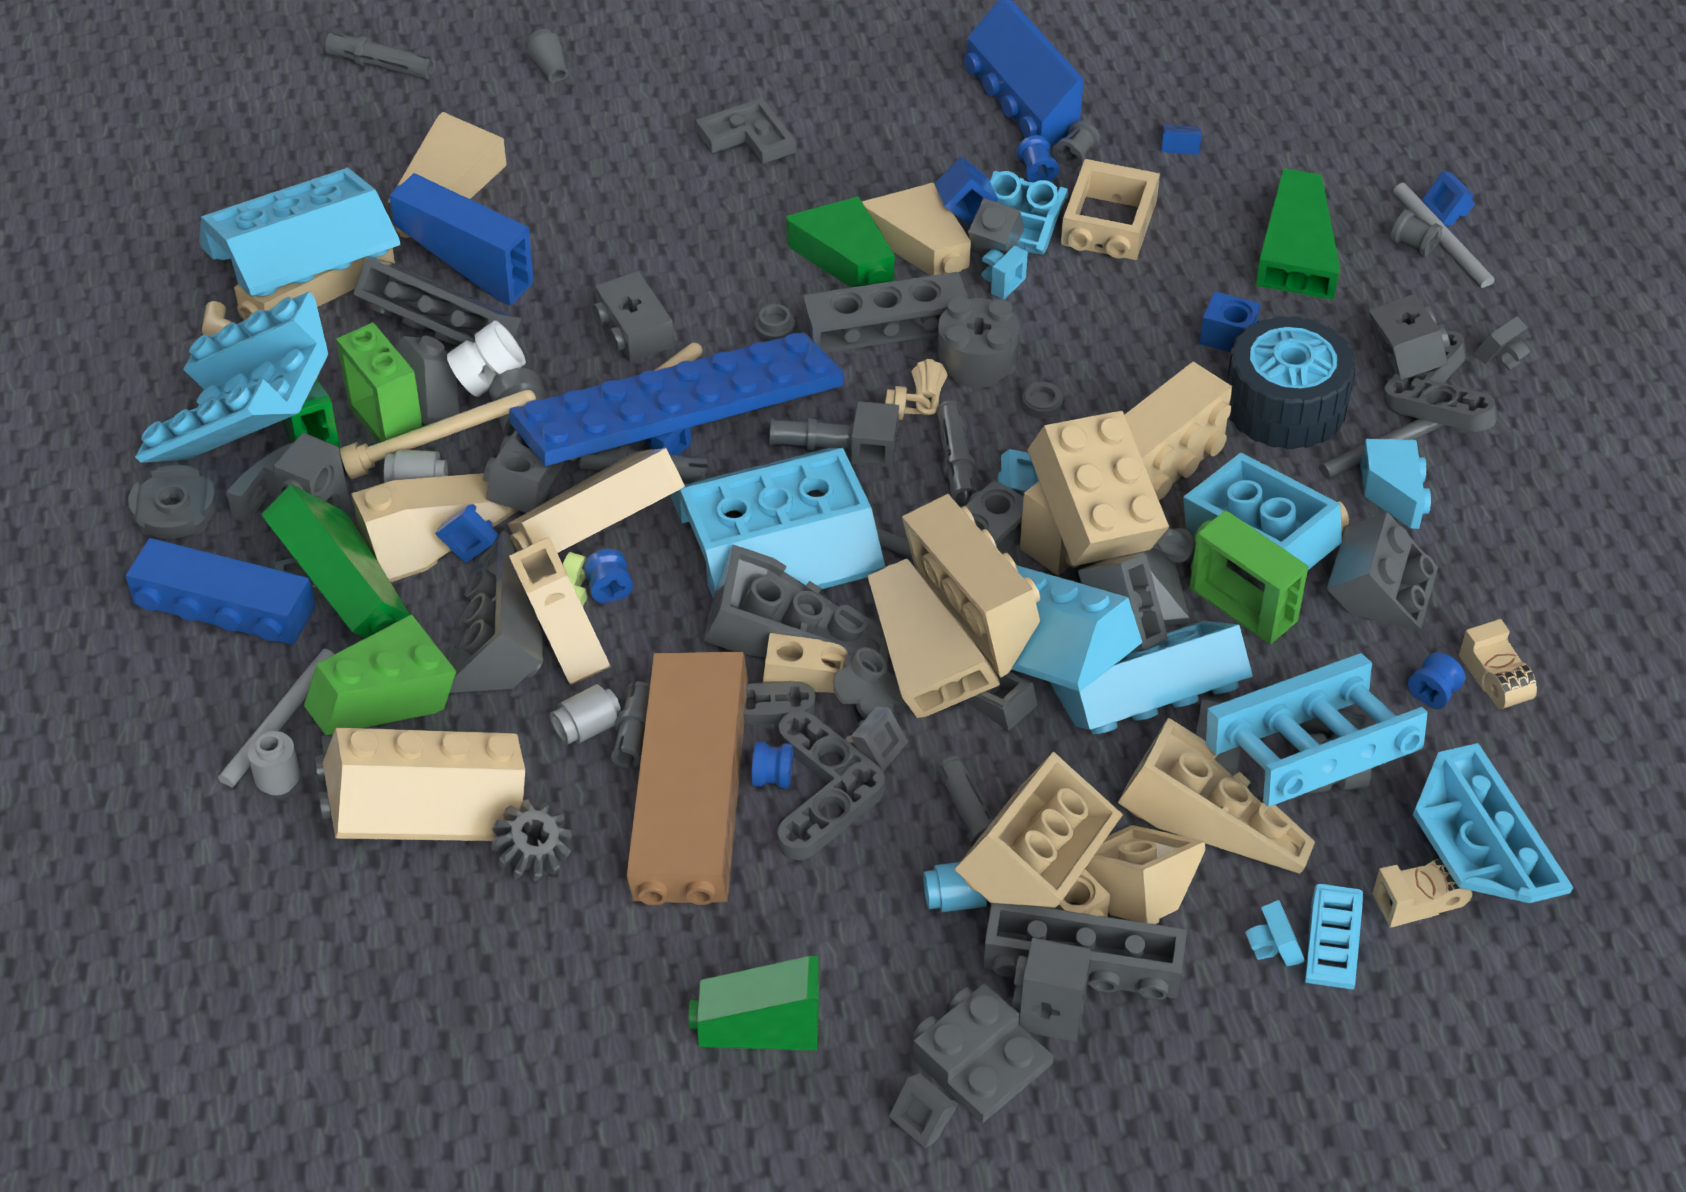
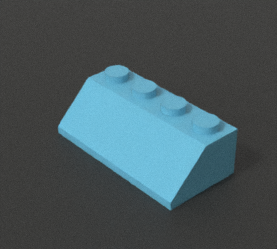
[1011,565,1142,692]
[1050,621,1253,734]

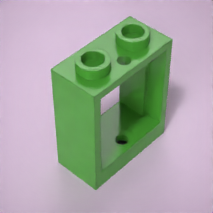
[336,322,423,443]
[1189,510,1309,645]

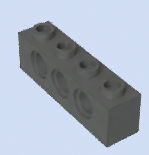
[803,272,969,353]

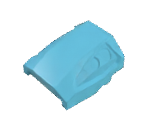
[990,171,1068,255]

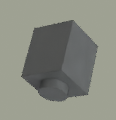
[968,198,1024,256]
[852,401,899,468]

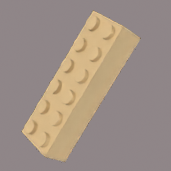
[1020,361,1232,576]

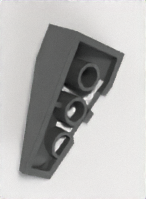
[445,530,543,693]
[703,544,889,663]

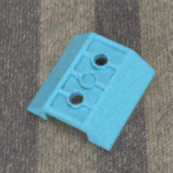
[199,168,400,296]
[135,291,328,463]
[670,448,885,598]

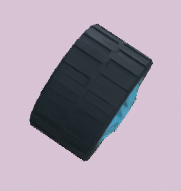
[1226,316,1356,449]

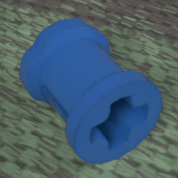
[1016,135,1059,183]

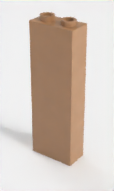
[627,652,748,905]

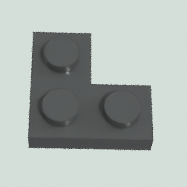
[695,98,796,164]

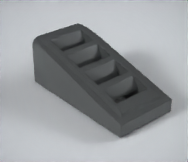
[965,667,1037,731]

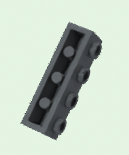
[353,257,521,345]
[984,903,1187,1000]

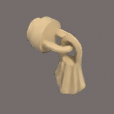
[885,359,948,420]

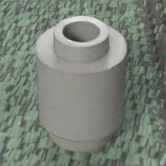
[384,450,448,483]
[550,684,621,745]
[247,731,300,795]

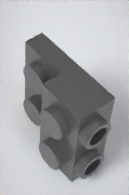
[913,983,1054,1123]

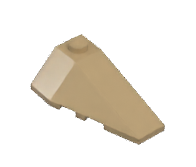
[351,473,519,582]
[1118,718,1315,874]

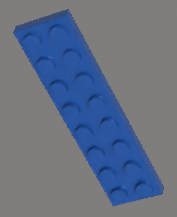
[509,332,844,466]

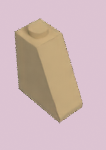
[862,183,971,276]

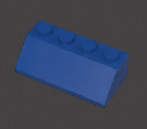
[964,0,1084,146]

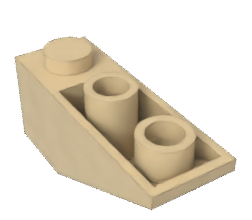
[509,537,611,685]

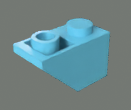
[1360,439,1431,529]

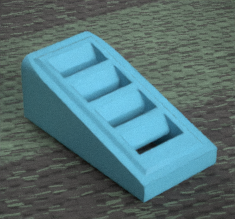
[1305,884,1363,989]

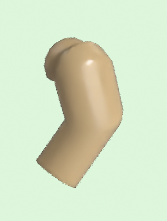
[202,301,232,336]

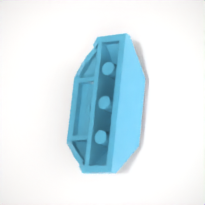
[1413,743,1573,903]

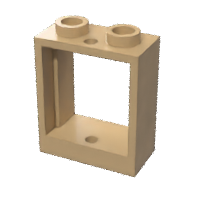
[1061,159,1160,260]

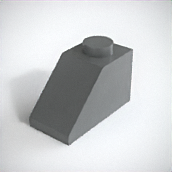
[396,335,459,425]

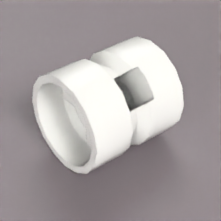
[447,320,526,397]

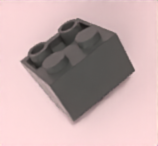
[1327,512,1438,631]

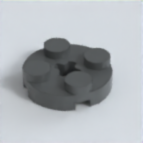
[128,465,217,539]

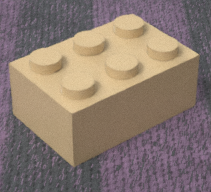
[1028,411,1169,566]

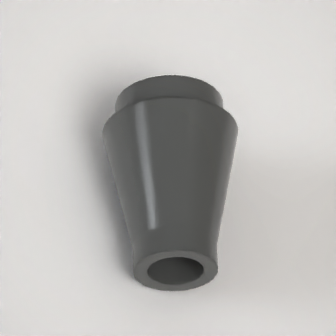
[526,29,569,83]

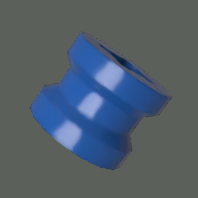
[583,549,633,603]
[1408,652,1466,709]
[752,741,793,789]

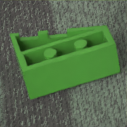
[304,615,456,735]

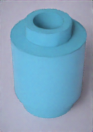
[923,862,987,913]

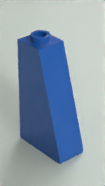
[390,173,534,306]

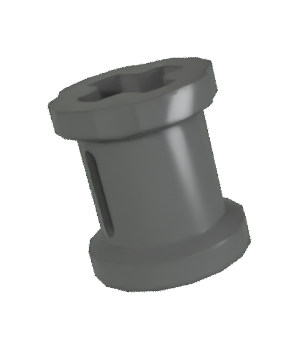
[1053,120,1100,169]
[1390,209,1443,257]

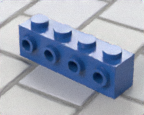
[126,538,316,645]

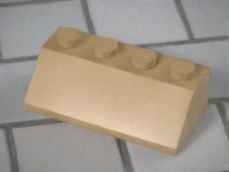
[902,494,1040,678]
[323,728,525,841]
[954,752,1123,907]

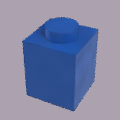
[935,156,998,226]

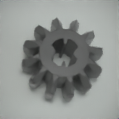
[490,799,572,881]

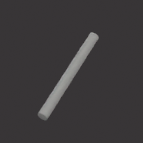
[1393,183,1495,288]
[218,649,335,788]

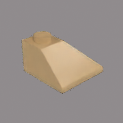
[1085,825,1205,925]

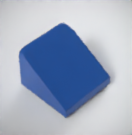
[1161,124,1201,155]

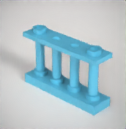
[1206,653,1427,807]

